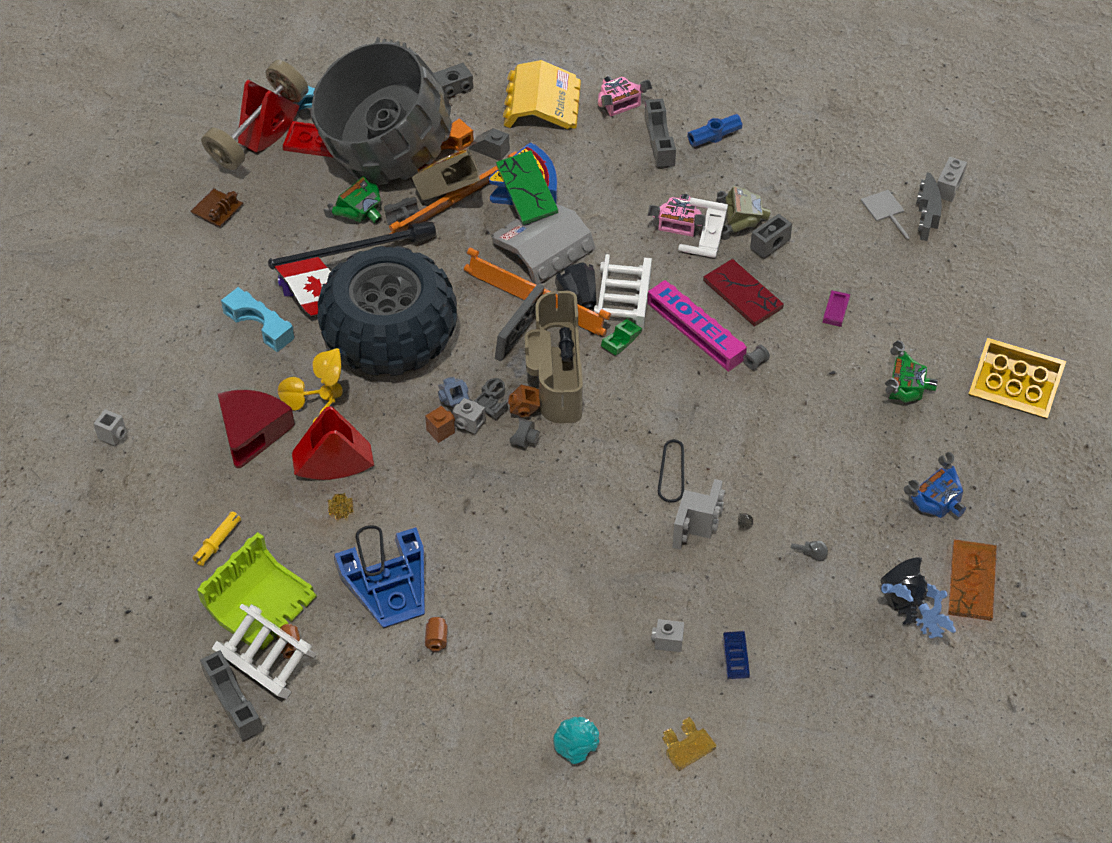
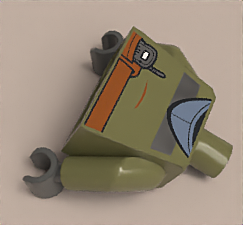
[716,186,771,240]

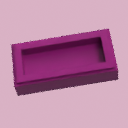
[822,290,850,327]

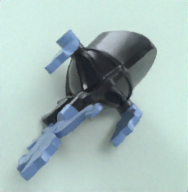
[880,557,956,638]

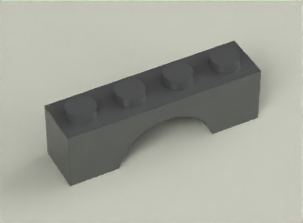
[644,98,676,167]
[200,650,263,741]

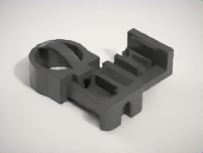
[469,378,508,419]

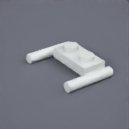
[678,198,728,258]

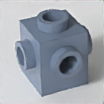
[438,377,469,407]

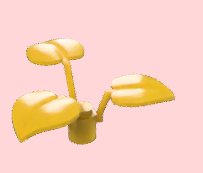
[278,348,343,422]

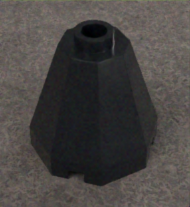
[555,262,596,311]

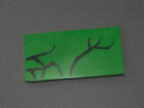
[496,150,558,225]

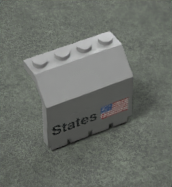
[491,204,595,285]

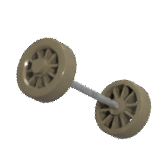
[201,60,309,170]

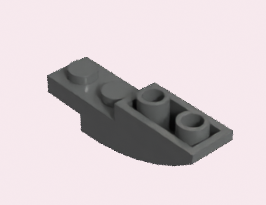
[916,172,942,241]

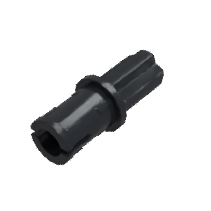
[558,327,574,362]

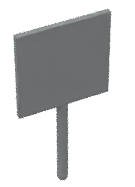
[861,190,910,240]

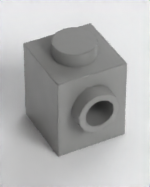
[94,409,126,445]
[651,619,684,652]

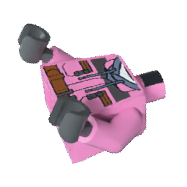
[598,76,653,116]
[647,194,706,237]

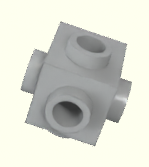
[452,398,485,434]

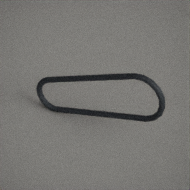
[658,439,684,503]
[355,525,385,576]

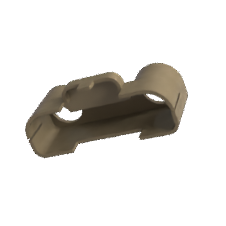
[525,291,583,423]

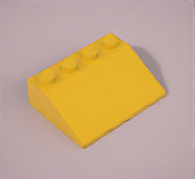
[969,338,1066,419]

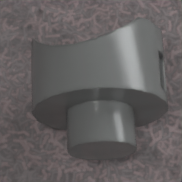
[510,417,540,448]

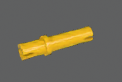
[192,512,241,566]

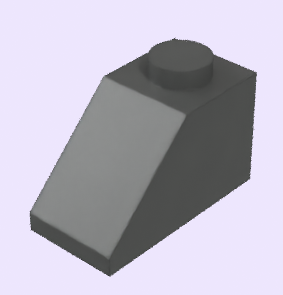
[469,128,510,161]

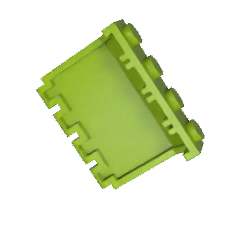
[197,532,317,650]

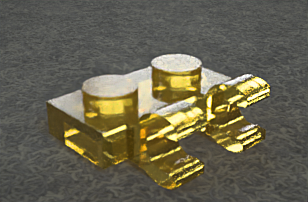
[662,717,717,772]

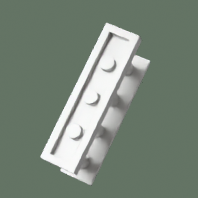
[594,254,652,329]
[212,604,316,699]

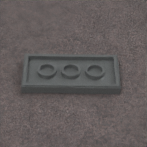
[495,283,544,361]

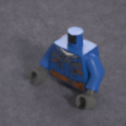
[904,452,966,518]

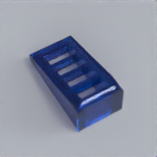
[722,631,750,679]

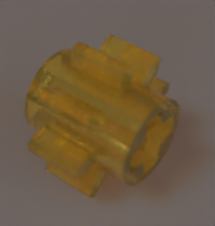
[328,493,354,519]

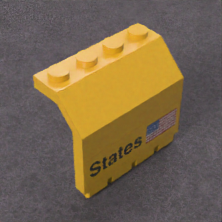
[503,60,581,129]

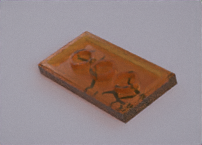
[948,539,997,621]

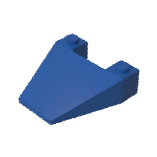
[334,527,425,628]

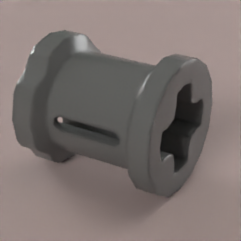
[743,345,770,370]

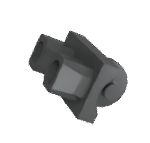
[384,197,419,225]

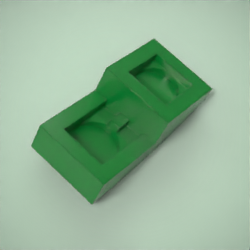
[601,319,642,355]

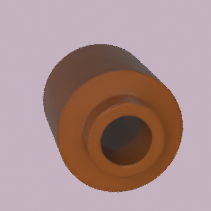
[425,617,448,651]
[277,624,300,659]

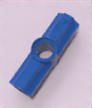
[687,114,743,147]

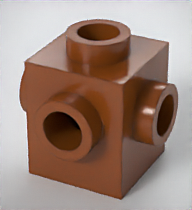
[508,384,540,417]

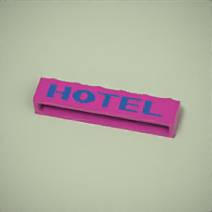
[647,280,747,372]

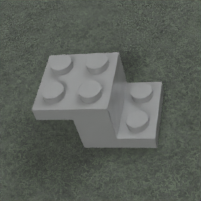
[672,479,725,550]

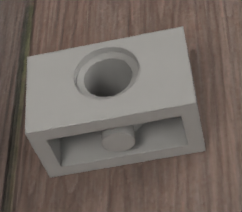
[937,156,967,202]

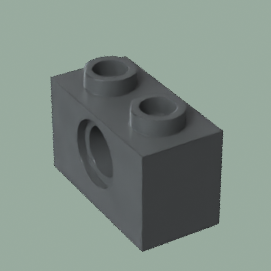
[434,63,473,98]
[750,214,792,258]

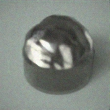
[738,513,754,530]

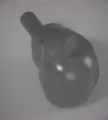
[791,541,828,561]

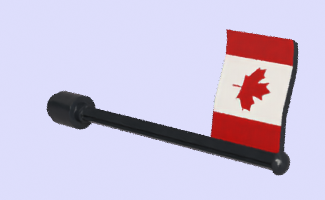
[268,221,436,317]

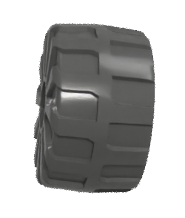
[310,42,452,185]

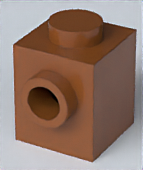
[425,406,455,443]

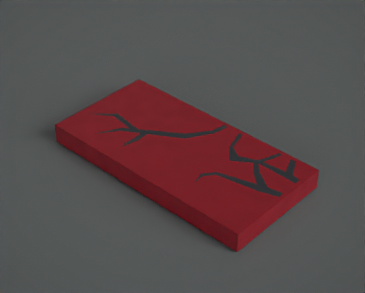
[703,258,784,327]

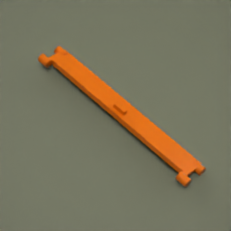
[389,151,517,234]
[464,247,611,337]

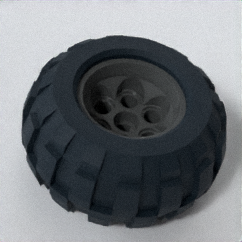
[317,246,457,376]

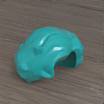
[553,717,599,764]

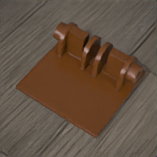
[191,188,243,227]

